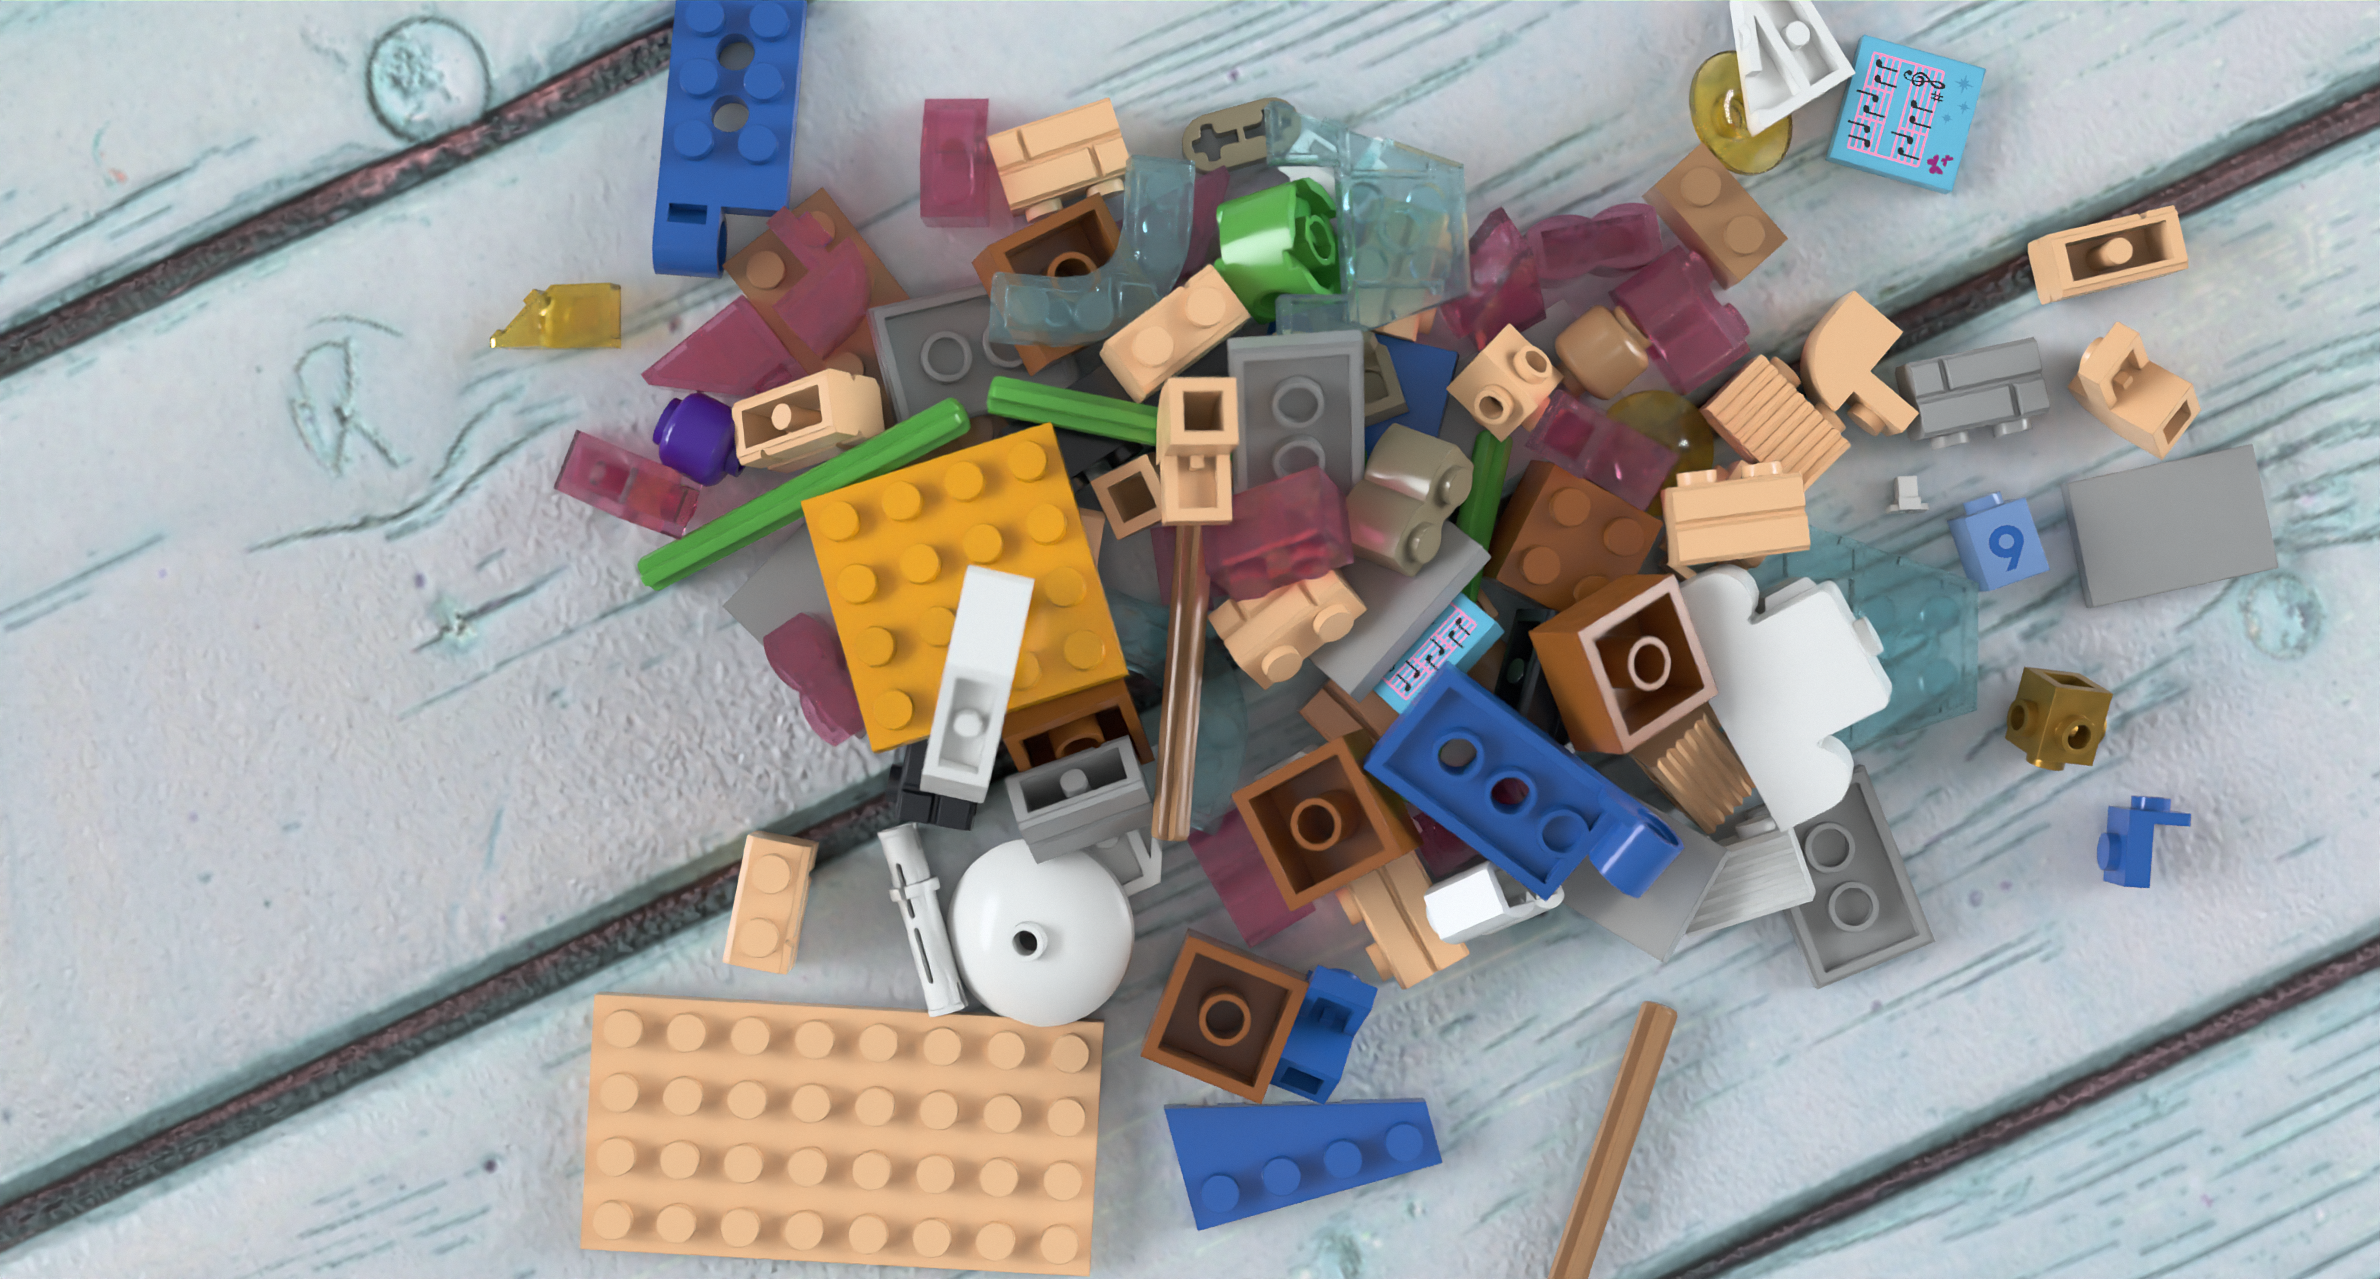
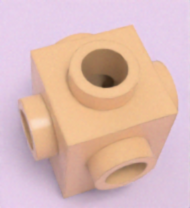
[1446,323,1565,442]

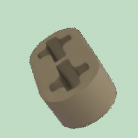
[1182,97,1301,176]

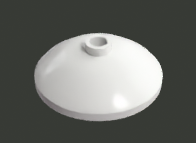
[947,837,1135,1027]

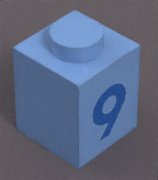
[1947,491,2050,592]

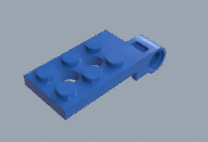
[652,0,808,279]
[1363,659,1684,901]

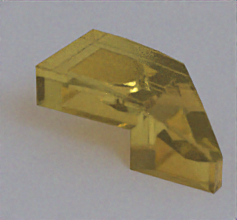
[490,282,621,350]

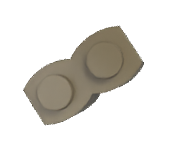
[1332,423,1474,578]

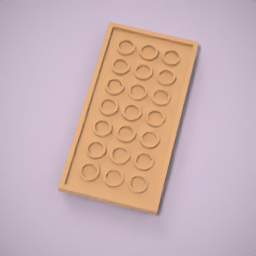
[580,991,1104,1277]

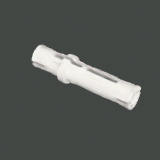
[877,822,969,1017]

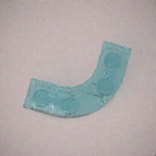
[989,155,1195,347]
[1104,587,1248,836]

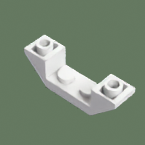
[920,565,1034,804]

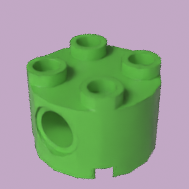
[1214,177,1353,325]

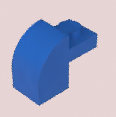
[1270,965,1378,1105]

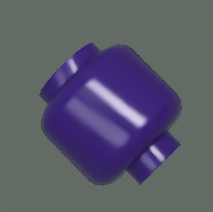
[652,392,746,487]

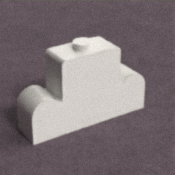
[1678,564,1892,832]

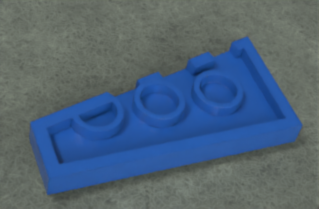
[1164,1098,1443,1231]

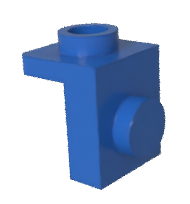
[2097,795,2191,888]

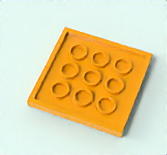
[800,422,1129,754]

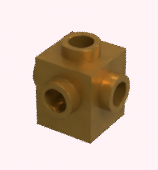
[2005,667,2113,771]

